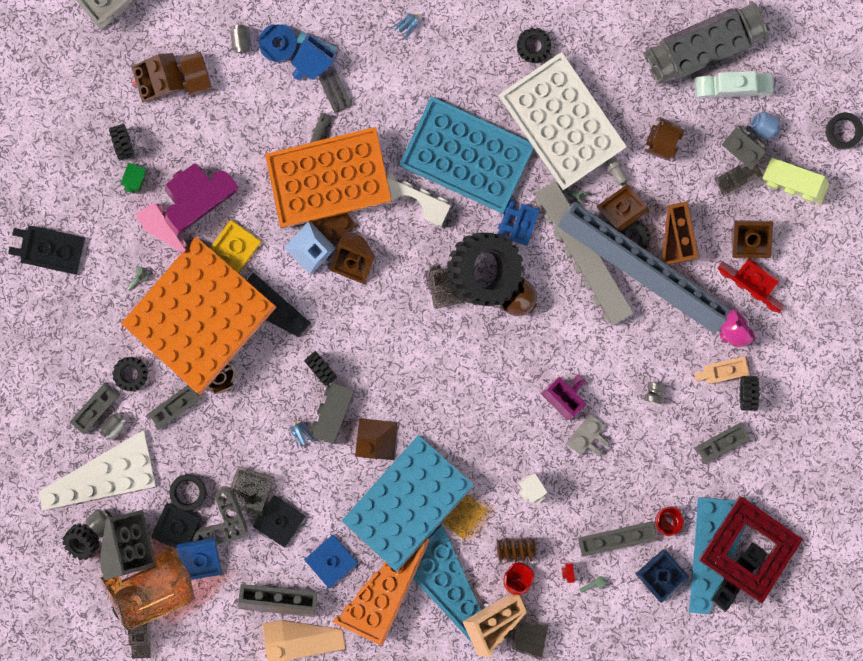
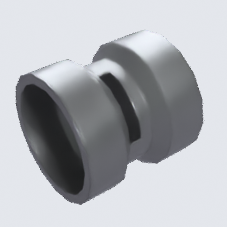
[644,381,667,405]

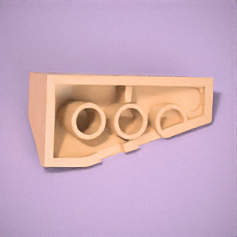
[263,620,345,661]

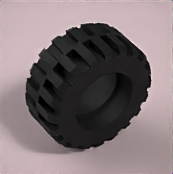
[447,233,524,306]

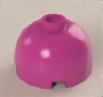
[719,309,756,348]

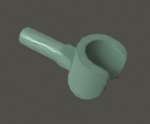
[561,189,588,203]
[126,266,148,291]
[580,576,607,593]

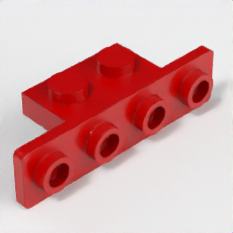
[717,258,784,314]

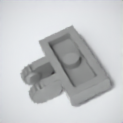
[566,414,610,457]

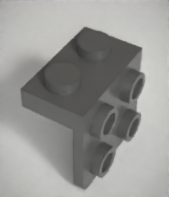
[722,125,767,169]

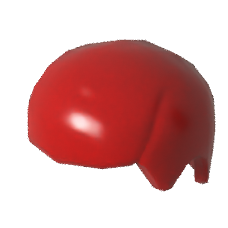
[655,506,684,536]

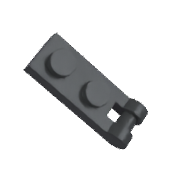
[70,382,120,435]
[147,385,201,430]
[694,422,751,464]

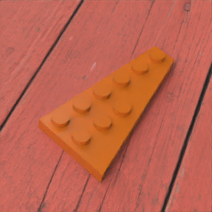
[332,538,430,646]

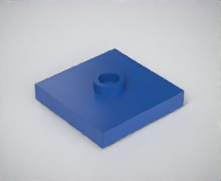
[304,534,358,588]
[177,538,222,581]

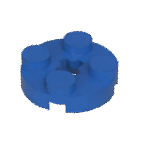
[259,24,297,63]

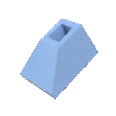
[284,222,336,275]

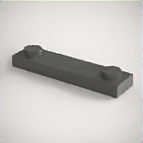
[578,521,657,557]

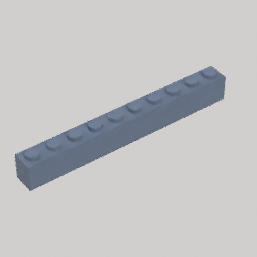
[558,202,732,334]

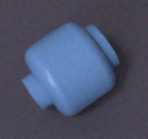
[750,111,781,140]

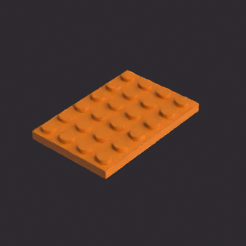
[265,127,392,229]

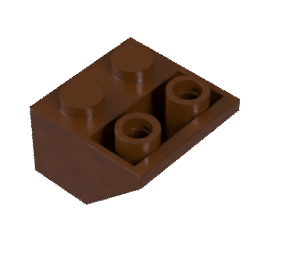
[131,53,184,103]

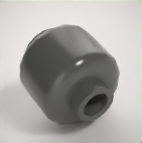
[86,509,113,537]

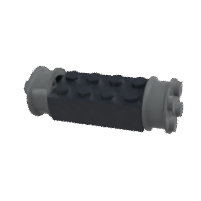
[643,1,771,86]

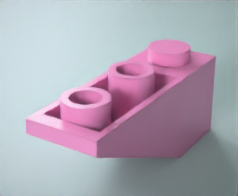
[135,202,188,253]

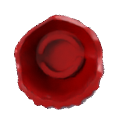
[503,562,535,595]

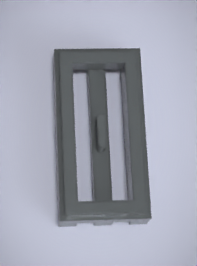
[319,70,352,113]

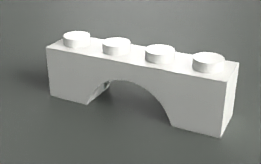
[387,174,450,228]

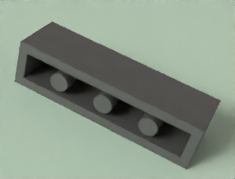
[238,584,318,617]

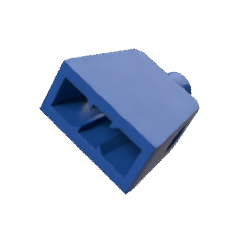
[291,33,337,81]

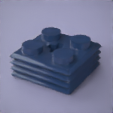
[636,549,690,603]

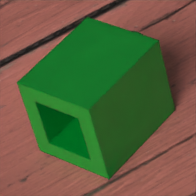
[120,163,148,194]

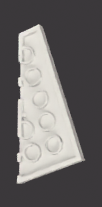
[39,430,156,510]

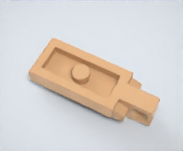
[694,356,750,383]

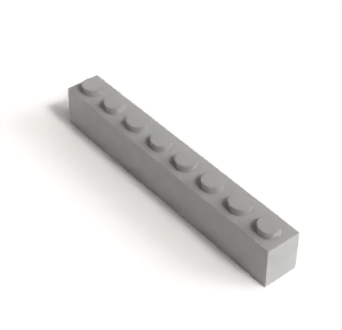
[534,181,633,326]

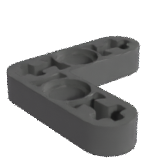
[193,486,247,545]

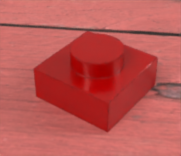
[561,562,575,583]

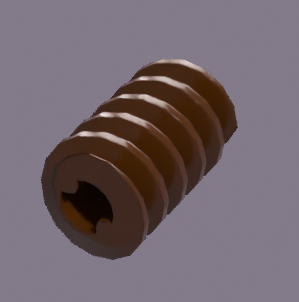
[496,538,536,563]

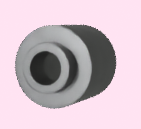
[230,24,251,53]
[99,412,128,441]

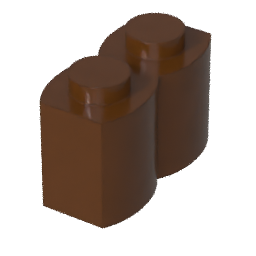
[177,51,213,96]

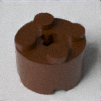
[645,117,685,161]

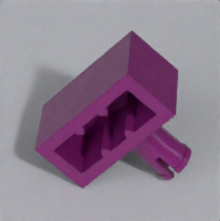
[540,375,586,420]

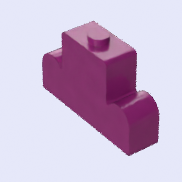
[165,163,239,236]

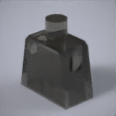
[504,621,549,660]

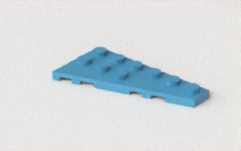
[413,525,481,642]

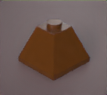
[329,230,375,285]
[355,418,398,460]

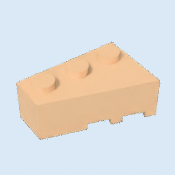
[463,594,527,657]

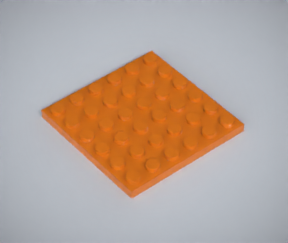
[121,237,276,395]

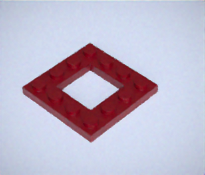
[698,496,803,604]

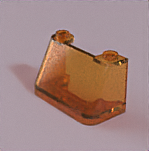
[100,547,194,630]

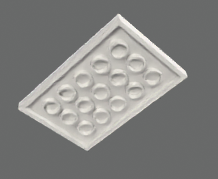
[498,52,627,190]

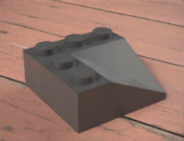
[100,510,156,580]

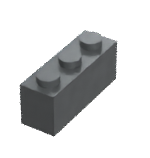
[310,382,355,444]

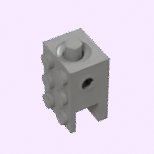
[76,0,138,30]

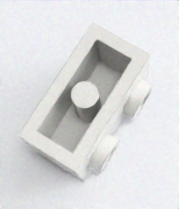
[518,473,547,504]

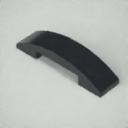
[710,542,767,612]

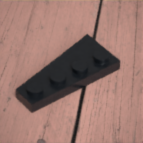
[246,272,311,337]

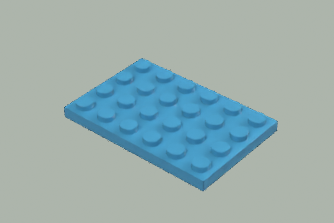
[399,96,533,214]
[342,435,475,572]

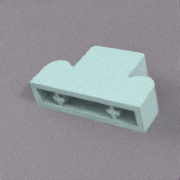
[694,71,773,99]

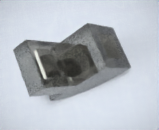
[714,163,763,196]
[128,622,152,659]

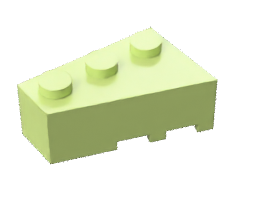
[762,157,830,205]

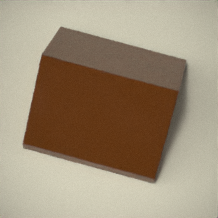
[731,220,773,258]

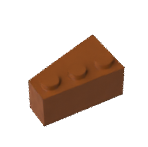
[661,201,700,265]

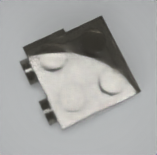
[425,262,465,309]
[226,466,275,518]

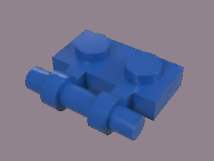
[497,200,539,246]

